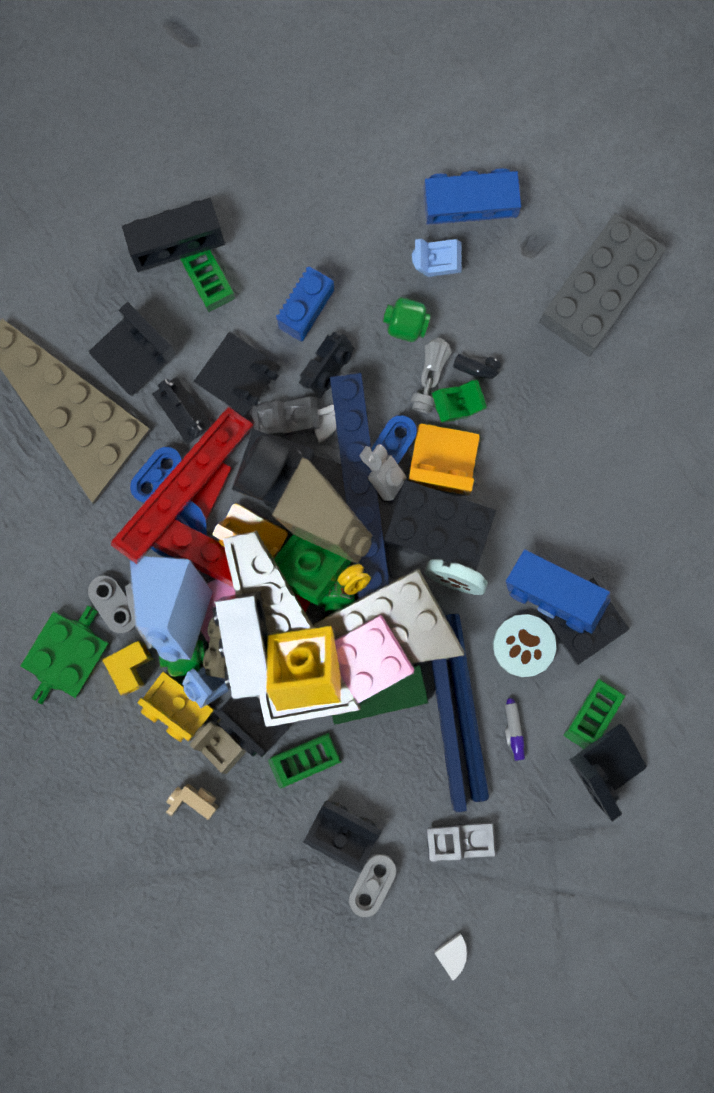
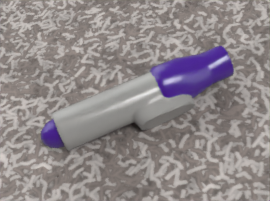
[505,698,525,761]

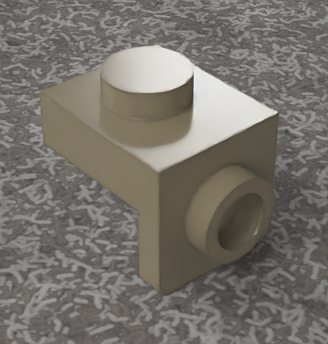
[190,722,247,774]

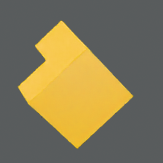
[103,641,153,696]

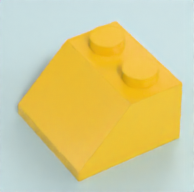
[266,626,341,711]

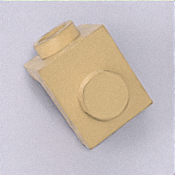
[166,784,219,820]

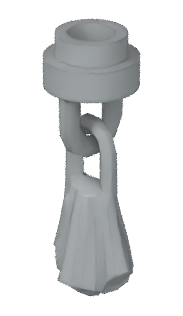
[411,338,452,414]

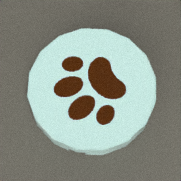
[424,559,488,595]
[493,614,557,677]

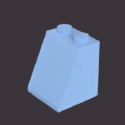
[130,556,213,661]

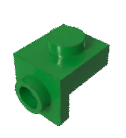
[432,380,487,423]

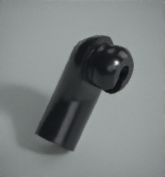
[453,354,501,379]

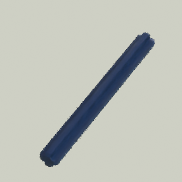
[445,613,489,802]

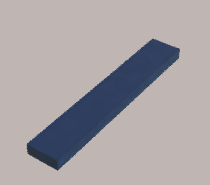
[431,658,467,812]

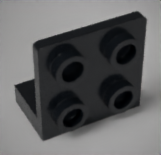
[89,302,176,396]
[569,724,647,822]

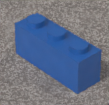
[423,168,521,225]
[506,549,610,634]

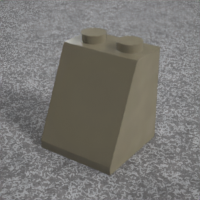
[272,458,372,564]

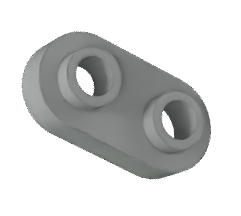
[88,576,136,634]
[349,854,396,917]

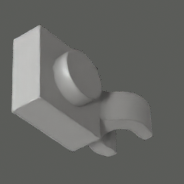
[360,444,407,501]

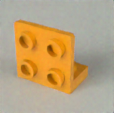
[408,424,479,496]

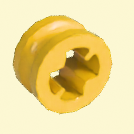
[338,564,371,595]

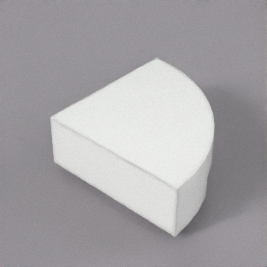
[314,405,337,444]
[434,933,467,980]

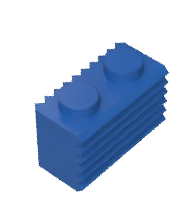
[276,267,334,342]

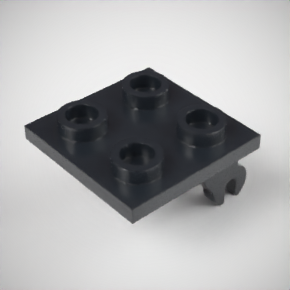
[194,331,280,417]

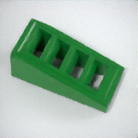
[180,250,236,313]
[563,679,625,749]
[268,733,341,789]

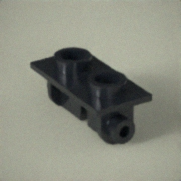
[298,332,355,399]
[152,377,212,444]

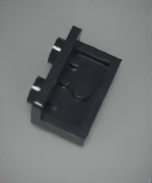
[215,696,289,757]
[303,801,382,873]

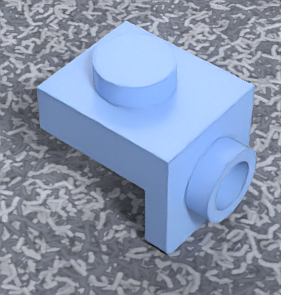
[412,238,462,277]
[182,667,231,708]

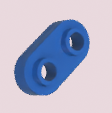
[371,415,417,465]
[130,447,182,503]

